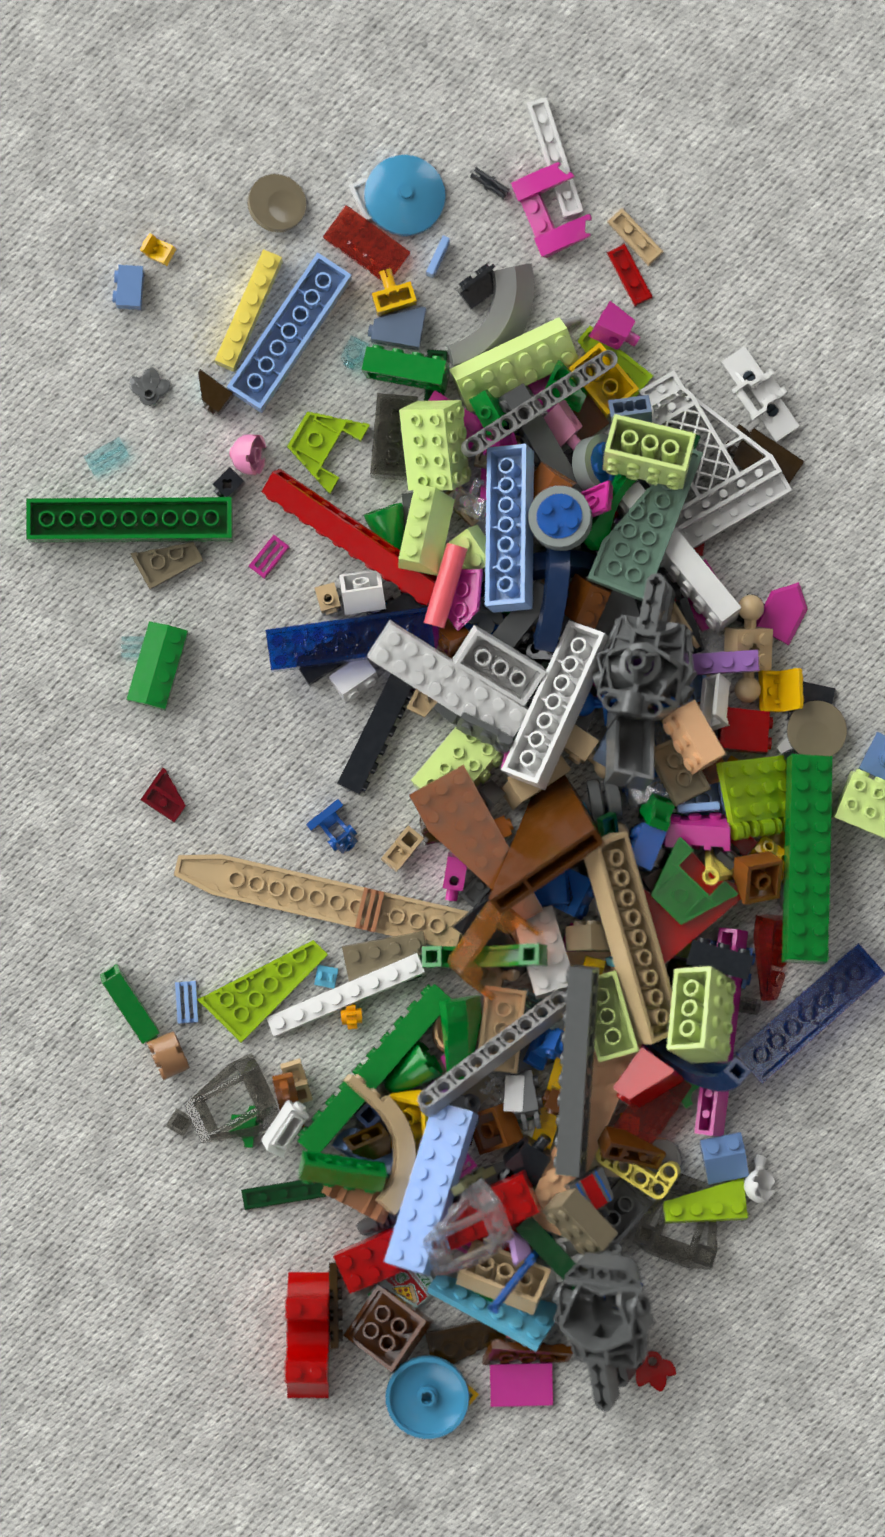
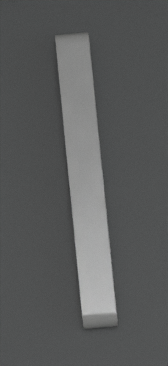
[461,350,617,457]
[418,991,566,1116]

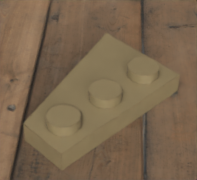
[130,542,204,590]

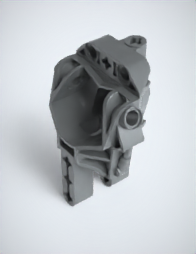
[593,573,697,721]
[552,1244,655,1412]

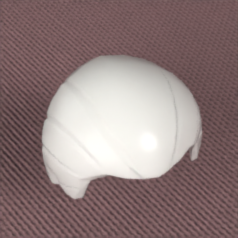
[744,1154,775,1203]

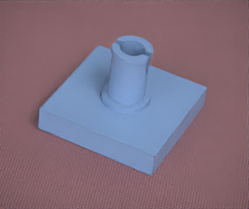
[858,732,885,780]

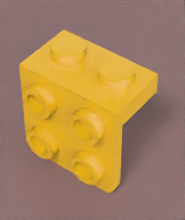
[758,668,804,712]

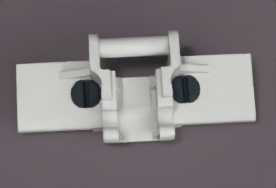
[721,346,800,442]

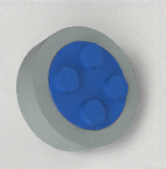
[572,434,616,491]
[528,486,592,551]

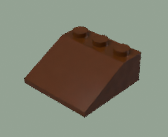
[343,1284,433,1373]

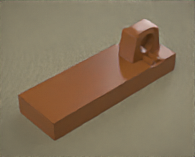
[272,1072,305,1127]

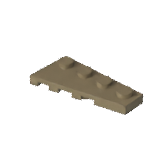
[342,931,426,982]

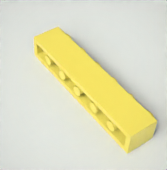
[215,249,283,372]

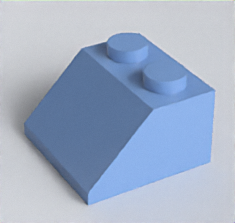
[700,1132,749,1185]

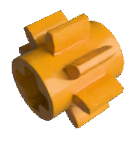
[341,1003,363,1030]

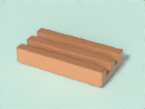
[355,887,384,932]

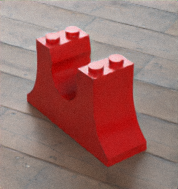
[643,852,741,964]
[285,1272,330,1398]

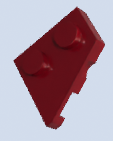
[140,767,186,823]

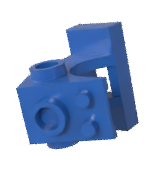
[306,799,358,854]
[523,1028,564,1071]

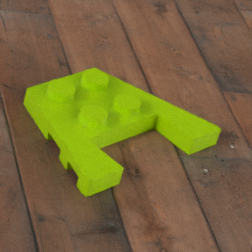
[287,411,370,494]

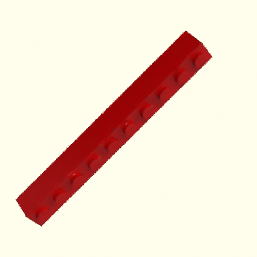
[261,469,437,606]

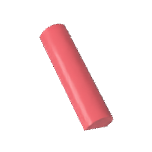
[424,543,468,629]

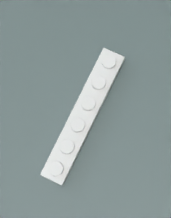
[527,97,583,219]

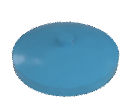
[364,155,445,236]
[385,1356,469,1439]

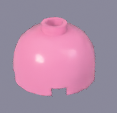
[229,434,266,475]

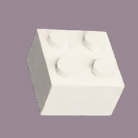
[339,570,386,615]

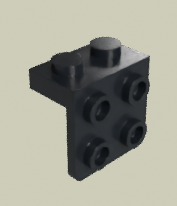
[456,263,496,310]

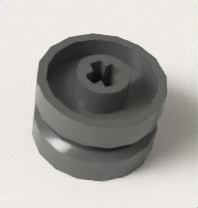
[586,778,623,825]

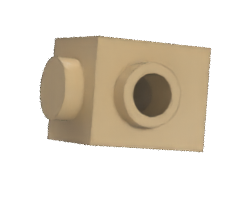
[315,582,341,615]

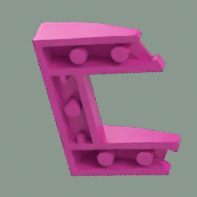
[511,162,592,258]

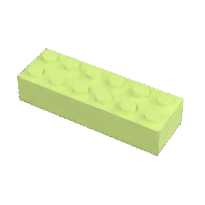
[449,317,579,412]

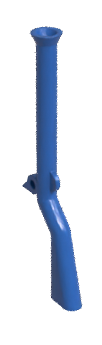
[488,1233,553,1314]

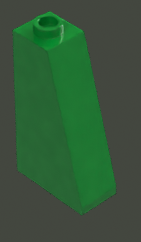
[100,964,160,1044]

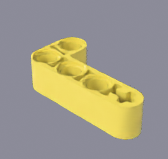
[596,1148,680,1199]

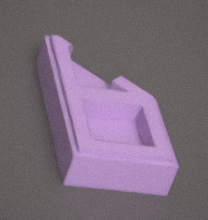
[508,1231,531,1266]

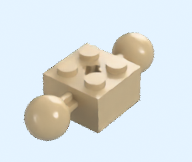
[724,595,773,703]
[562,725,606,779]

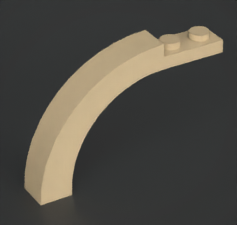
[343,1074,416,1215]

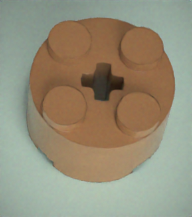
[147,1031,190,1080]

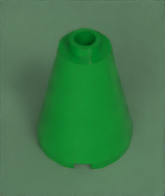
[364,503,405,551]
[384,1041,443,1093]

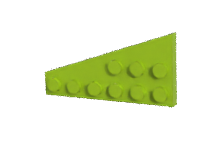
[197,940,328,1043]

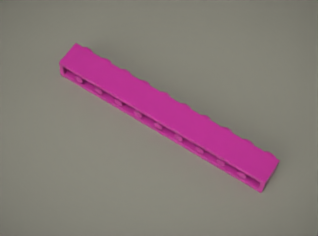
[694,927,748,1136]

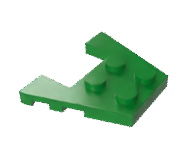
[650,837,738,925]

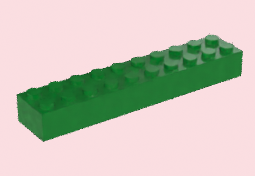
[26,497,233,543]
[782,754,833,965]
[297,984,452,1153]

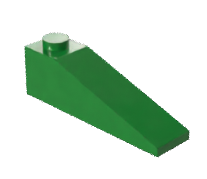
[439,995,482,1080]

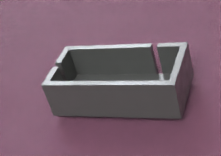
[605,701,655,792]

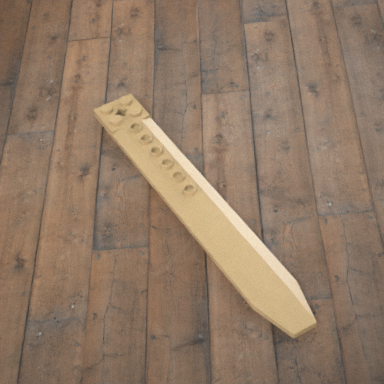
[174,854,502,946]

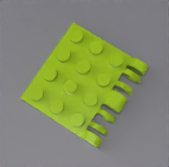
[716,755,787,840]

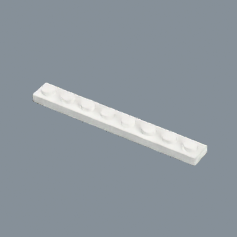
[266,953,426,1037]

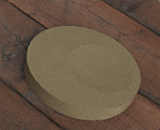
[247,174,306,232]
[787,701,847,756]

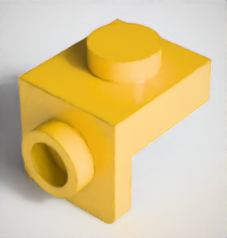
[140,233,177,266]

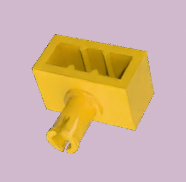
[372,268,417,317]

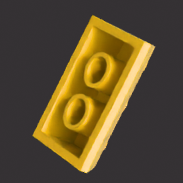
[568,342,639,418]
[389,1089,432,1157]

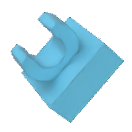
[314,965,338,989]

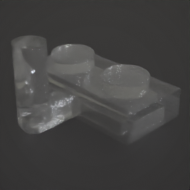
[452,478,487,521]

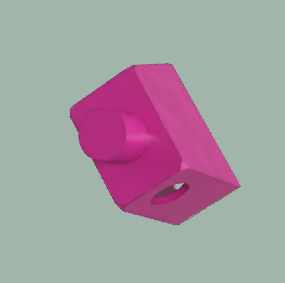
[589,301,640,350]
[443,852,467,901]

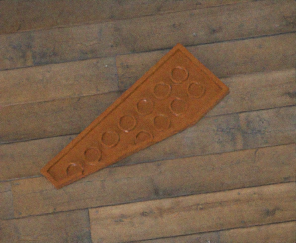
[409,765,544,921]

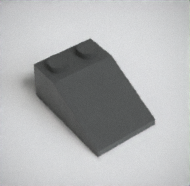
[605,1178,653,1244]

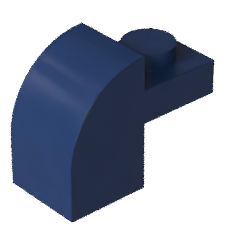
[354,1102,390,1136]

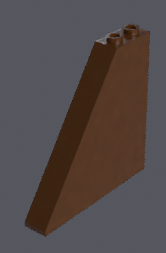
[489,775,605,914]

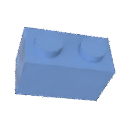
[113,265,144,310]

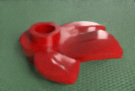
[635,1351,676,1392]

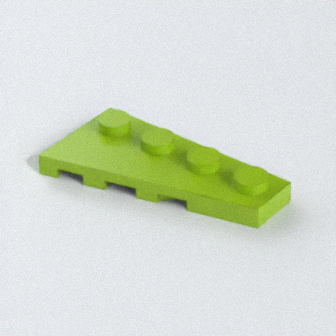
[577,325,653,397]
[663,1178,748,1224]

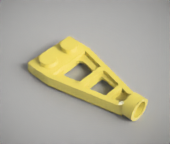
[703,847,734,885]

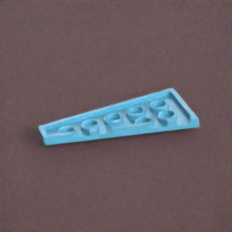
[427,1274,558,1351]

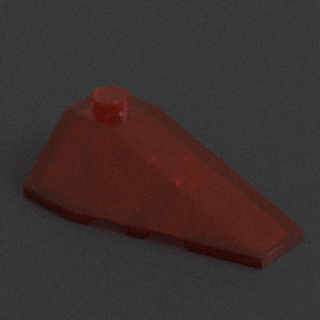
[753,914,787,1001]

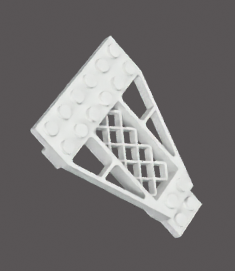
[639,371,792,549]

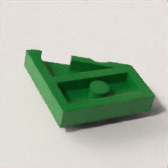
[545,360,588,413]

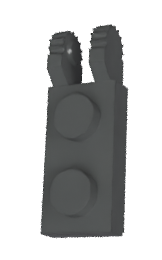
[456,712,513,754]

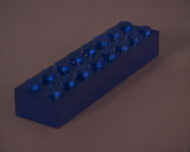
[265,607,435,673]
[734,943,885,1084]

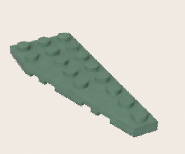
[587,449,703,601]

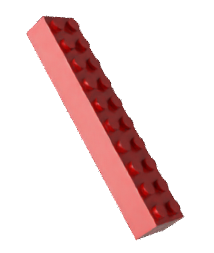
[333,1170,542,1294]

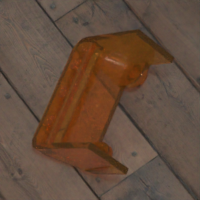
[448,901,543,1001]

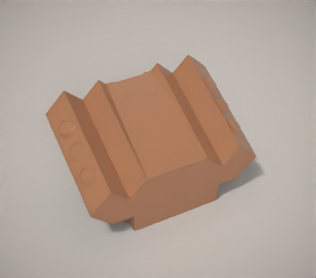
[321,1154,389,1224]

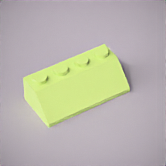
[398,484,455,575]

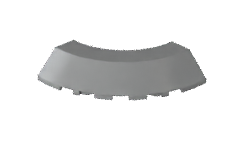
[447,263,534,368]

